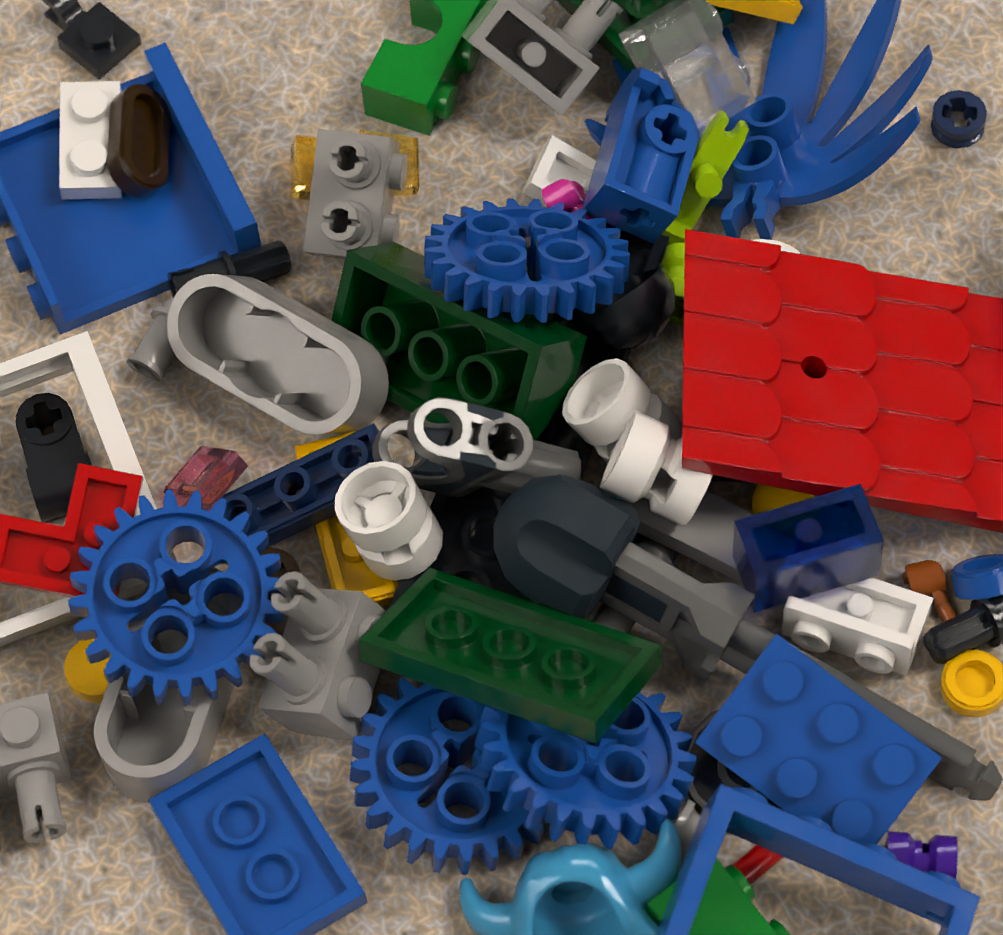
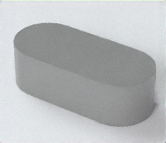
[167,274,389,434]
[94,567,243,803]

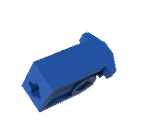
[582,67,699,243]

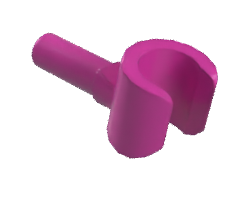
[541,179,594,220]

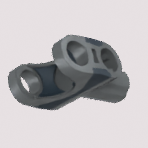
[372,398,581,497]

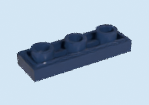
[222,423,391,548]

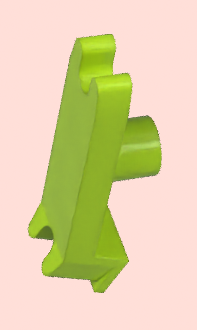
[661,111,749,245]

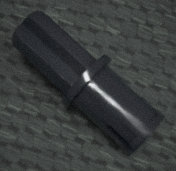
[167,240,292,298]
[923,595,1003,664]

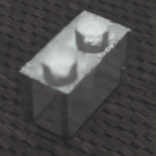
[618,0,757,137]

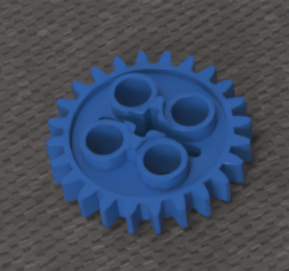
[424,198,630,323]
[68,490,286,706]
[350,678,547,875]
[475,691,697,850]

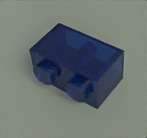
[732,484,884,613]

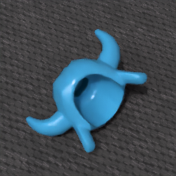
[459,819,682,935]

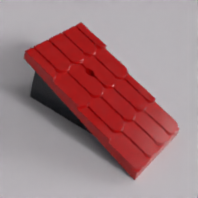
[682,229,1003,533]

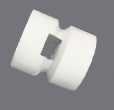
[562,358,682,464]
[600,410,713,527]
[335,461,443,581]

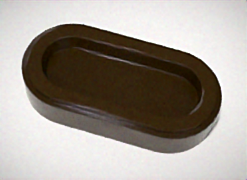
[107,84,171,198]

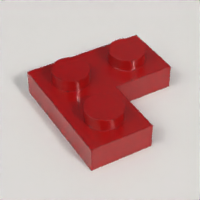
[0,463,143,598]

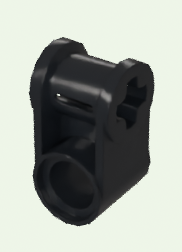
[16,393,92,522]

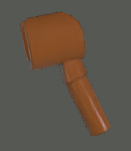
[902,560,957,622]

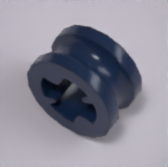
[931,90,987,149]

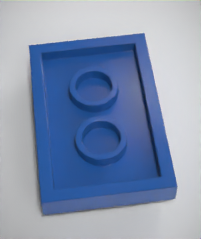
[695,634,942,845]
[148,733,368,935]

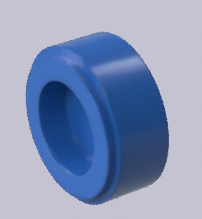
[950,554,1003,600]

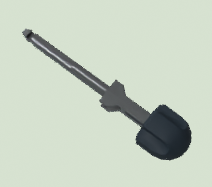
[493,475,1003,800]

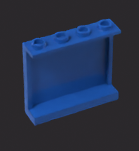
[0,42,261,335]

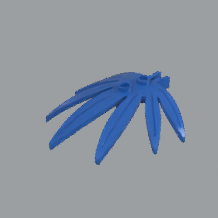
[585,0,933,240]

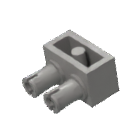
[461,0,623,116]
[303,129,407,259]
[250,572,386,740]
[0,692,73,843]

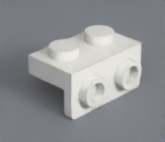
[782,557,933,676]

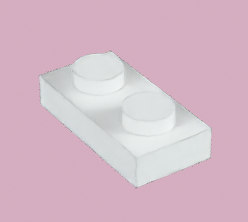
[59,81,122,199]

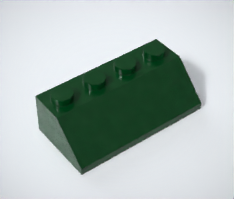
[331,242,587,440]

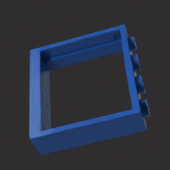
[656,784,980,935]

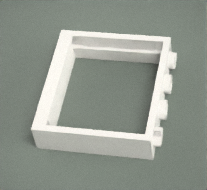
[0,331,177,647]

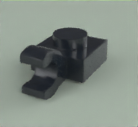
[42,0,141,80]

